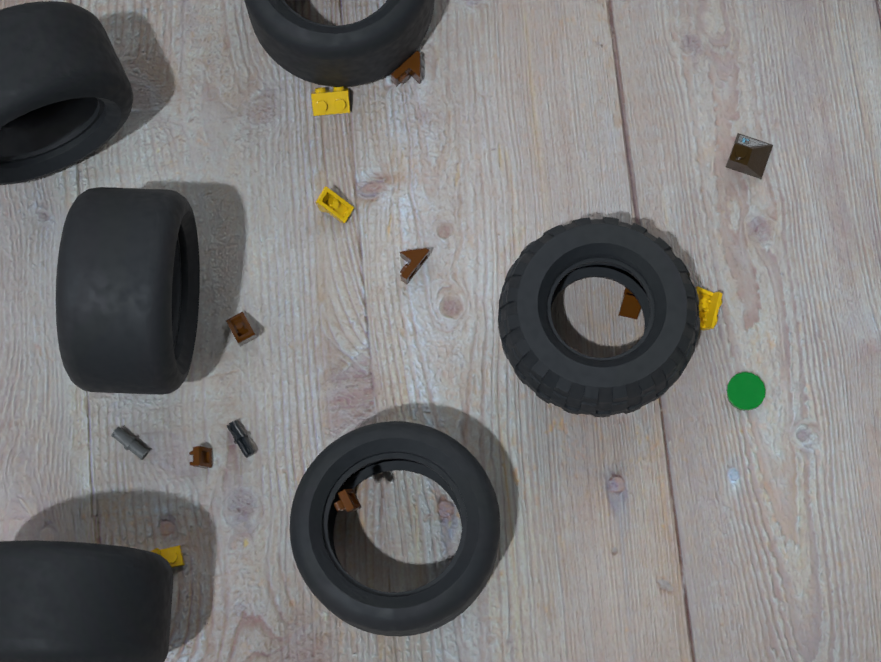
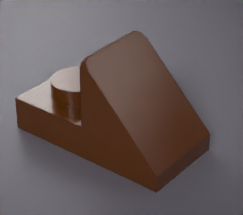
[391,51,421,87]
[400,248,430,284]
[618,287,641,319]
[226,312,257,347]

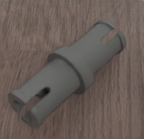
[111,427,149,460]

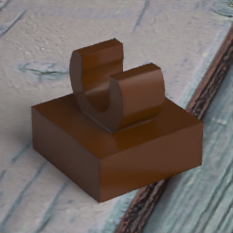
[189,446,212,469]
[334,489,362,512]

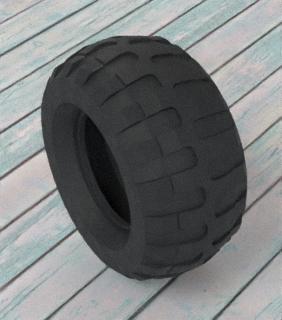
[498,217,700,417]

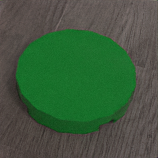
[726,372,766,411]

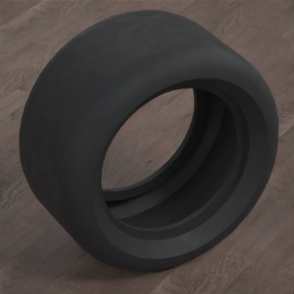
[244,0,435,87]
[0,1,133,185]
[56,187,200,395]
[289,421,500,637]
[0,540,174,662]

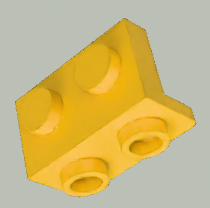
[311,86,350,116]
[695,286,723,331]

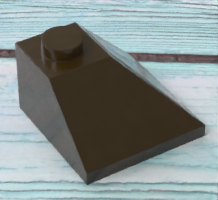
[726,133,773,179]

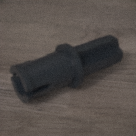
[227,420,254,458]

